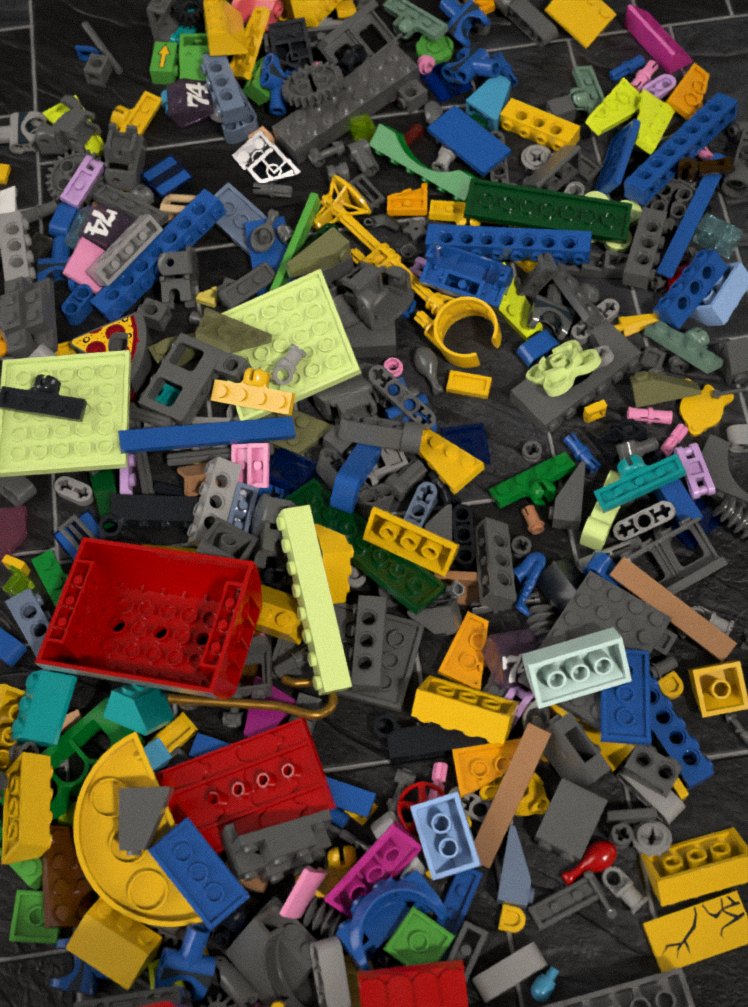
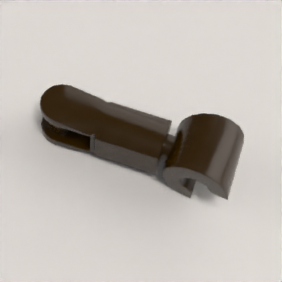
[677,156,735,183]

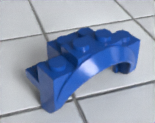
[419,242,514,310]
[336,870,449,971]

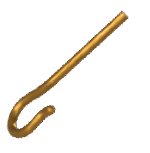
[168,675,338,720]

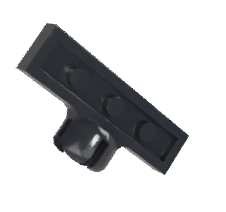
[0,374,87,422]

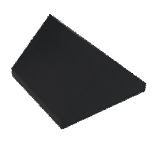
[535,558,585,617]

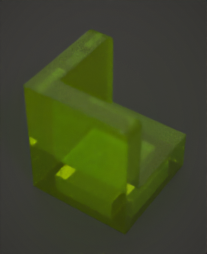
[350,113,377,144]
[2,565,35,597]

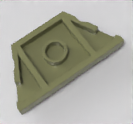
[196,307,272,354]
[260,409,335,457]

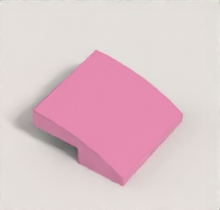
[62,237,105,294]
[231,443,270,488]
[279,865,328,919]

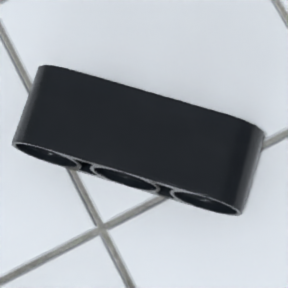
[452,504,475,572]

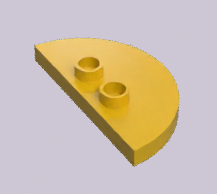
[73,731,203,927]

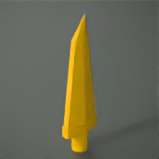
[613,313,660,337]

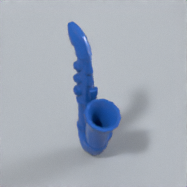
[513,552,547,616]

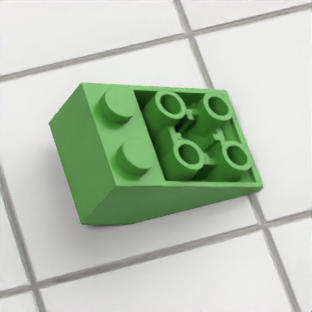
[179,33,213,94]

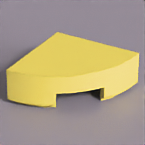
[195,287,219,308]

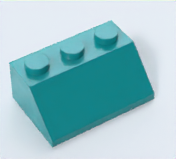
[11,670,78,748]
[103,683,174,736]

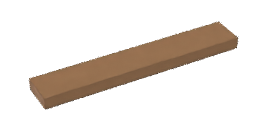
[609,557,737,662]
[474,723,552,868]

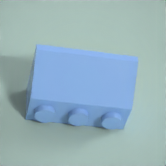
[689,262,748,326]
[410,792,482,881]

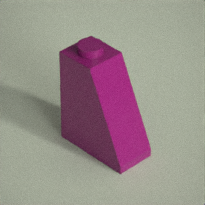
[244,676,296,738]

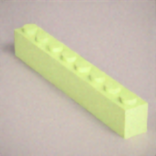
[276,505,352,696]

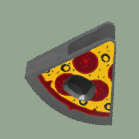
[71,311,152,394]

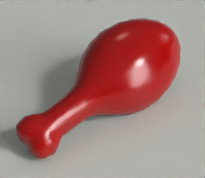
[561,840,617,885]

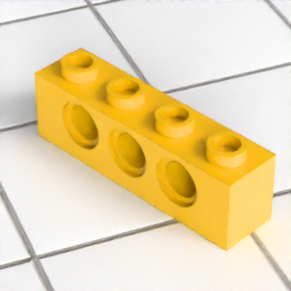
[500,98,580,151]

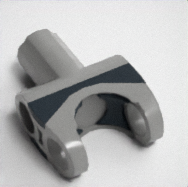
[0,112,46,154]

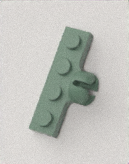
[383,0,448,42]
[569,66,614,130]
[644,321,723,374]

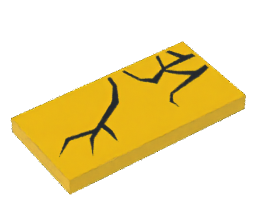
[642,891,748,973]

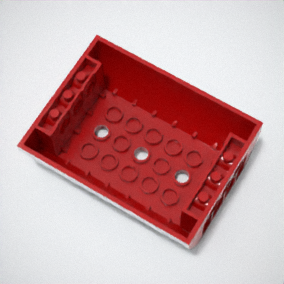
[35,537,262,700]

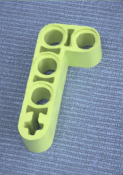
[579,470,621,551]

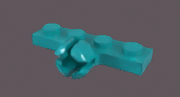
[594,454,687,513]

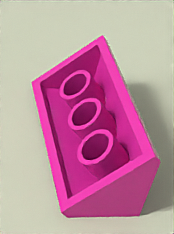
[624,4,693,75]
[324,820,423,919]

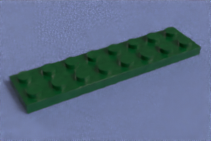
[464,178,632,244]
[284,478,447,616]

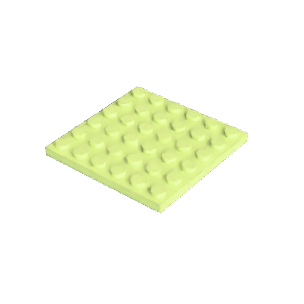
[221,269,362,421]
[0,350,131,477]

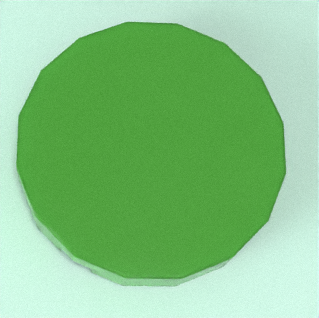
[416,35,453,65]

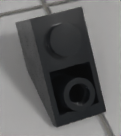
[210,894,260,950]

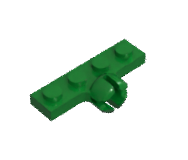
[489,452,576,509]
[31,550,69,607]

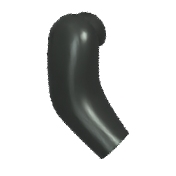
[363,214,402,233]

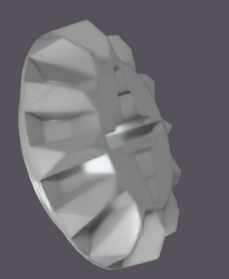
[521,145,552,173]
[632,820,672,858]

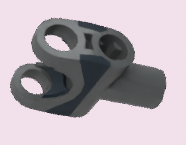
[527,282,575,341]

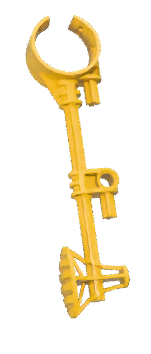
[312,174,501,368]

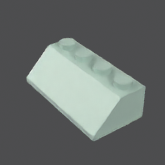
[521,627,632,709]

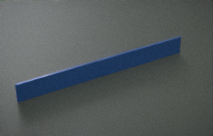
[656,152,726,279]

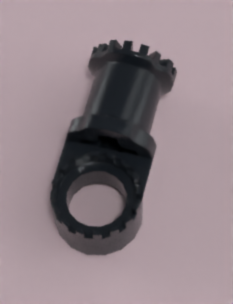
[336,44,367,76]
[427,470,462,510]
[264,566,293,589]

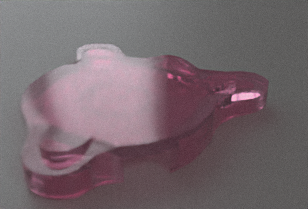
[0,505,28,566]

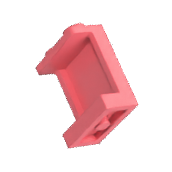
[231,0,285,34]

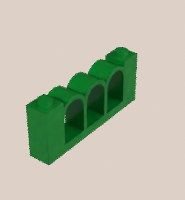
[0,698,146,826]

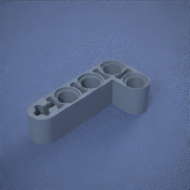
[222,77,259,144]
[403,482,437,571]

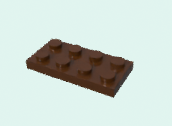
[42,826,93,929]

